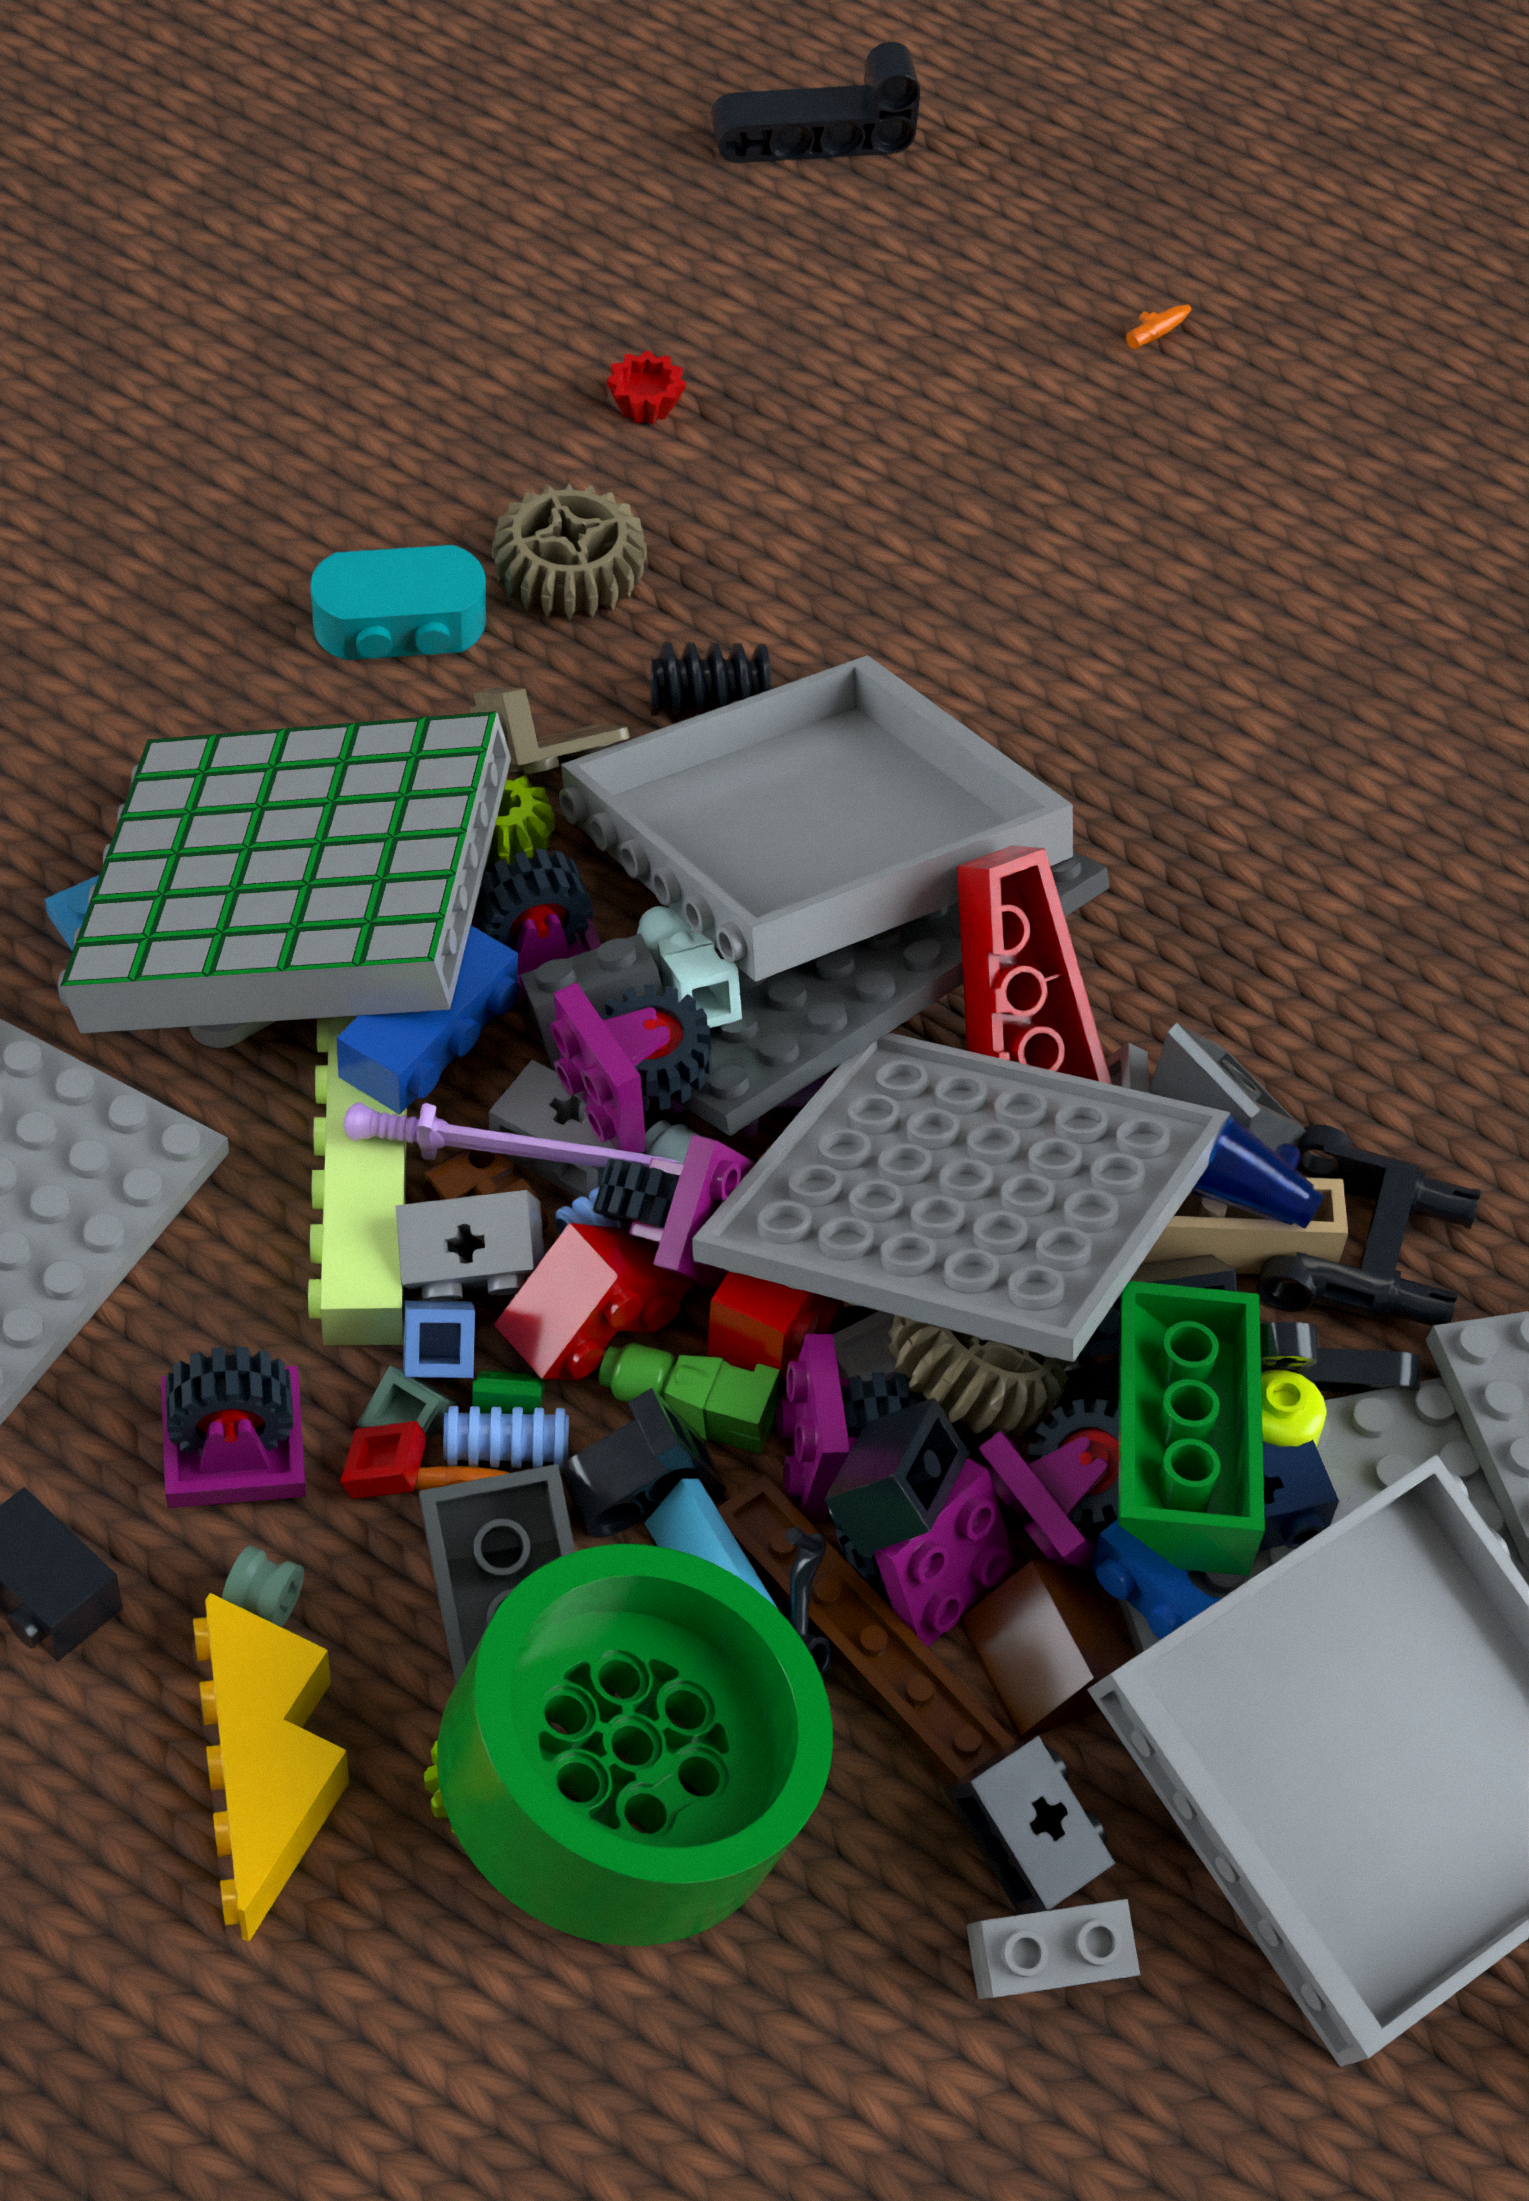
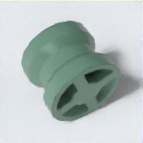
[222,1545,304,1627]

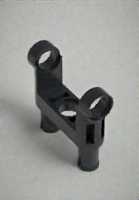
[1257,1124,1481,1327]

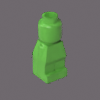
[599,1343,783,1455]

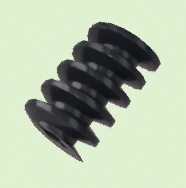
[651,642,771,716]

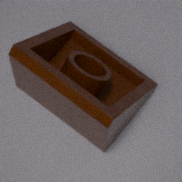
[960,1561,1132,1741]

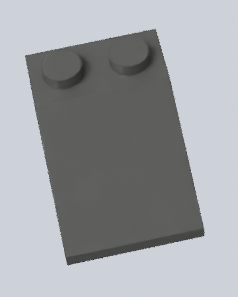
[419,1464,575,1686]

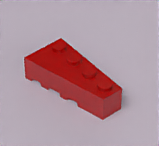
[957,845,1112,1084]

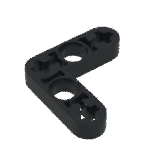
[1260,1322,1420,1393]

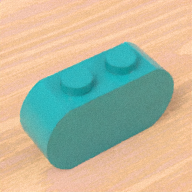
[310,545,486,660]

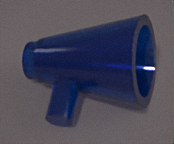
[1190,1115,1324,1229]

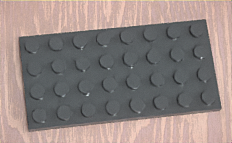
[658,851,1110,1136]

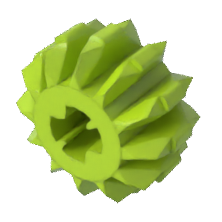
[485,775,555,867]

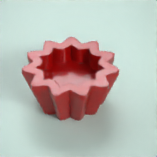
[606,350,686,424]

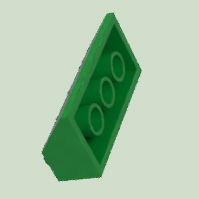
[1118,1281,1265,1576]

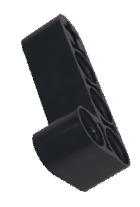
[710,42,920,163]

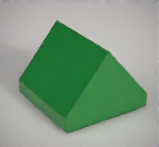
[472,1370,545,1414]

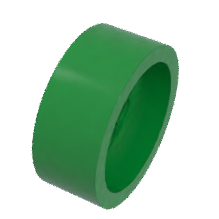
[437,1544,833,1946]

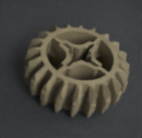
[492,482,647,621]
[887,1315,1069,1437]

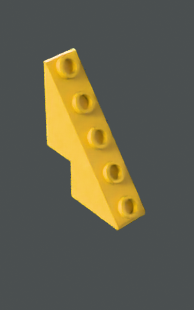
[193,1593,349,1942]

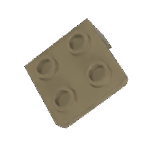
[470,687,630,774]

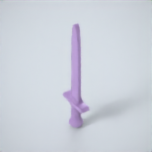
[344,1102,679,1168]

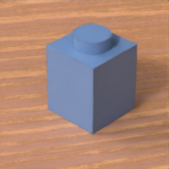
[403,1300,475,1378]

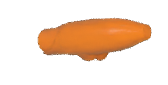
[1126,304,1191,349]
[415,1466,509,1491]

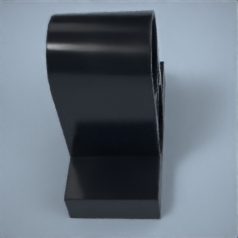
[560,1388,727,1538]

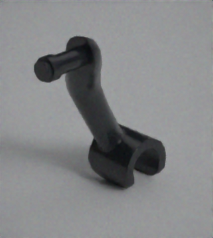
[785,1527,833,1675]

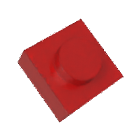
[340,1421,427,1499]

